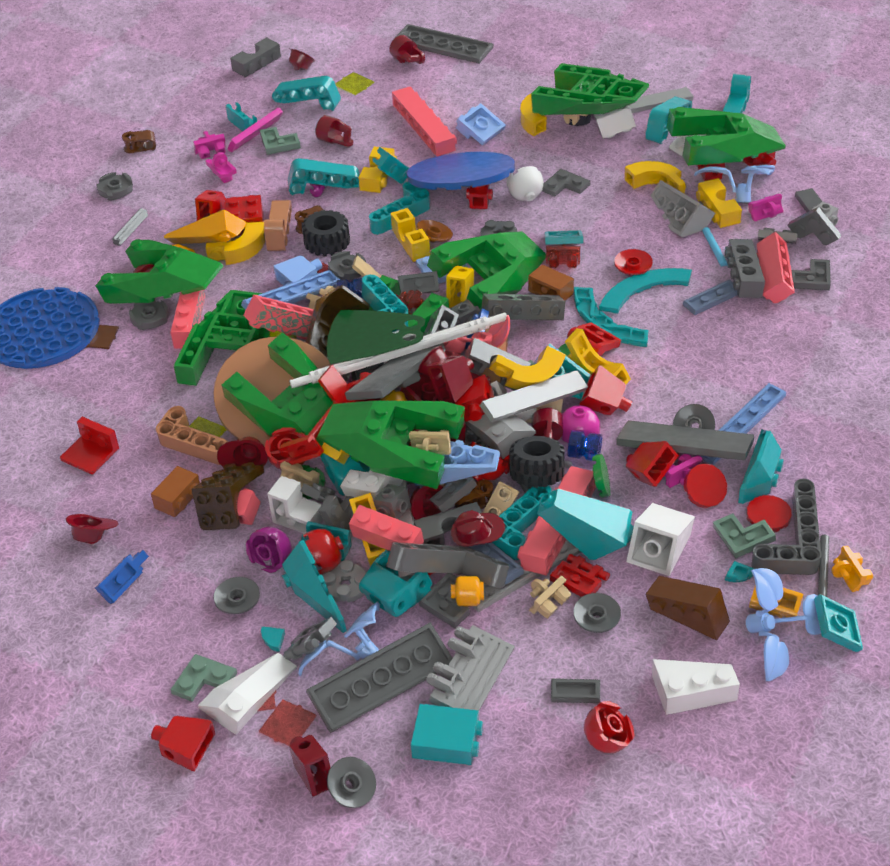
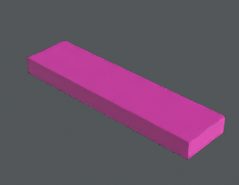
[228,108,283,152]

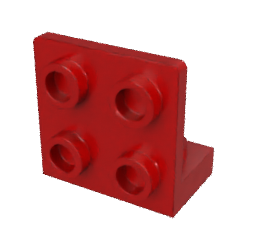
[60,416,119,474]

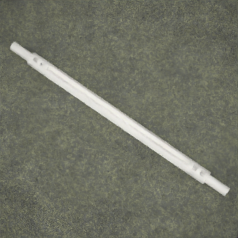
[289,313,507,389]

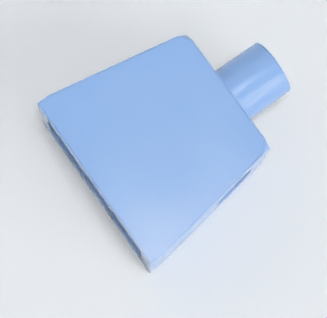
[274,256,323,286]

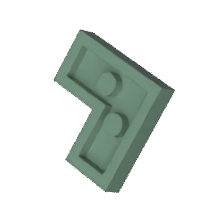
[260,127,301,155]
[713,513,776,559]
[171,654,237,702]

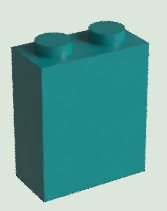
[411,704,483,765]

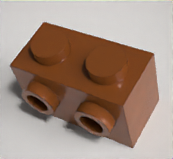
[528,265,574,301]
[151,466,200,517]

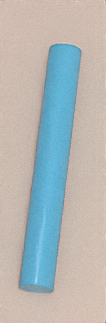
[702,227,727,267]

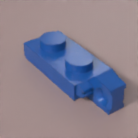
[95,550,149,604]

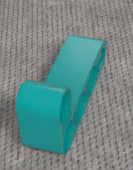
[723,74,751,113]
[272,76,341,111]
[645,96,692,144]
[287,158,360,196]
[369,181,430,235]
[362,275,408,332]
[492,485,552,560]

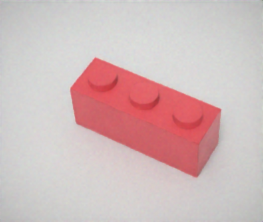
[349,505,424,551]

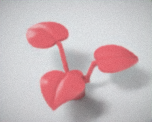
[444,315,510,357]

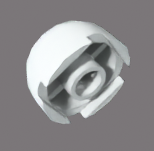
[506,166,544,201]

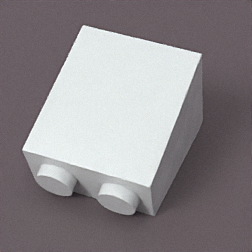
[626,503,695,576]

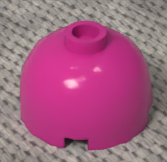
[562,405,600,446]

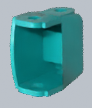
[321,453,370,496]
[359,550,432,617]

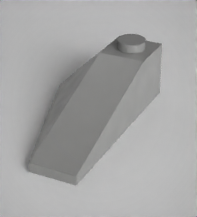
[651,180,715,237]
[464,414,536,459]

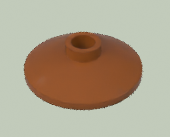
[416,220,453,242]

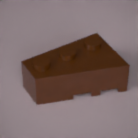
[645,575,730,640]

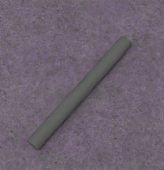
[818,534,829,597]

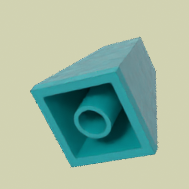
[537,489,633,560]

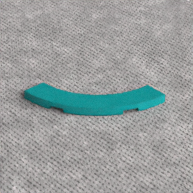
[599,268,692,314]
[574,287,649,347]

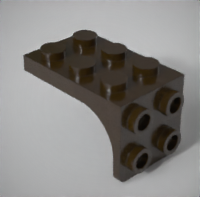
[306,285,370,358]
[191,462,265,530]

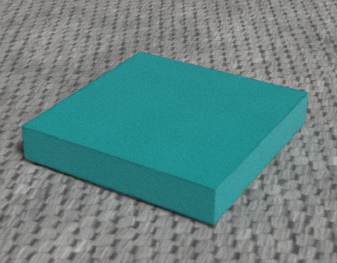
[544,230,584,245]
[814,594,863,652]

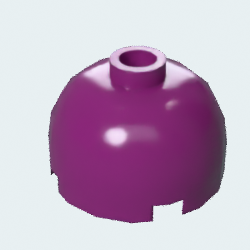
[246,526,292,573]

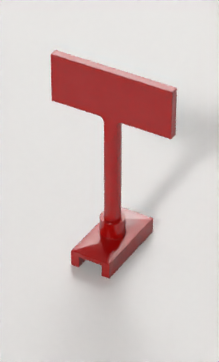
[279,365,347,465]

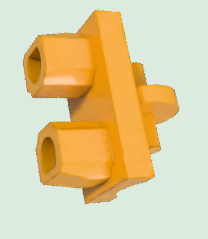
[831,546,874,592]

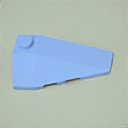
[415,440,500,486]

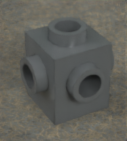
[451,299,480,326]
[373,484,411,519]

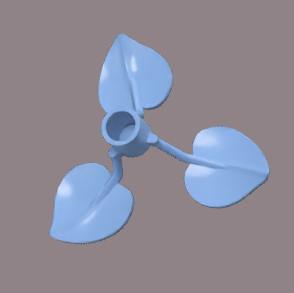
[694,165,775,203]
[746,568,821,681]
[298,602,380,676]

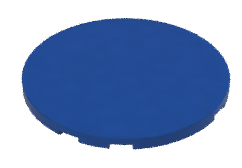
[407,152,515,190]
[0,287,100,369]

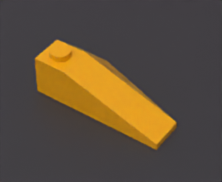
[164,210,246,244]

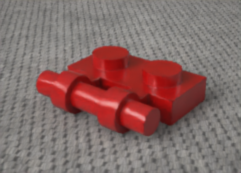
[550,554,610,597]

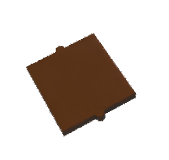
[86,325,119,349]

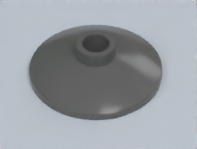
[673,404,716,430]
[213,577,260,614]
[573,593,621,633]
[327,757,376,808]

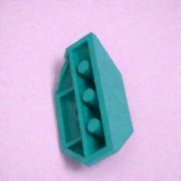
[738,429,784,504]

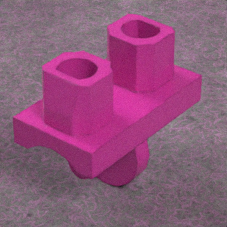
[193,131,225,159]
[205,152,237,183]
[748,194,783,222]
[664,454,703,488]

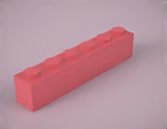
[392,86,457,156]
[518,466,596,576]

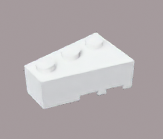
[652,659,740,715]

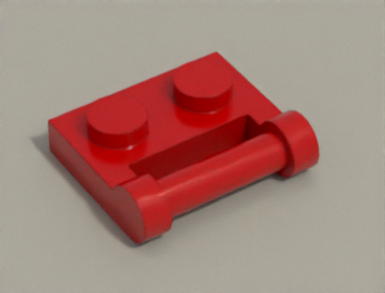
[567,322,621,356]

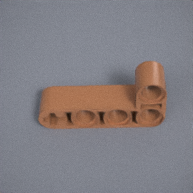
[264,200,292,251]
[156,406,228,465]

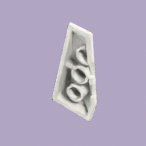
[198,653,297,735]

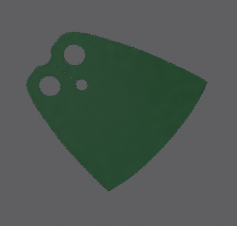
[327,310,425,364]

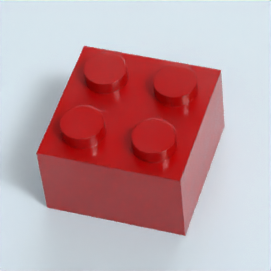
[224,195,264,236]

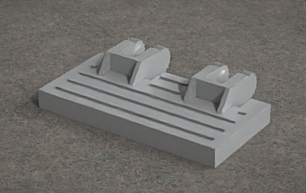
[426,625,515,711]

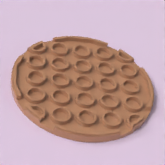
[214,337,331,447]

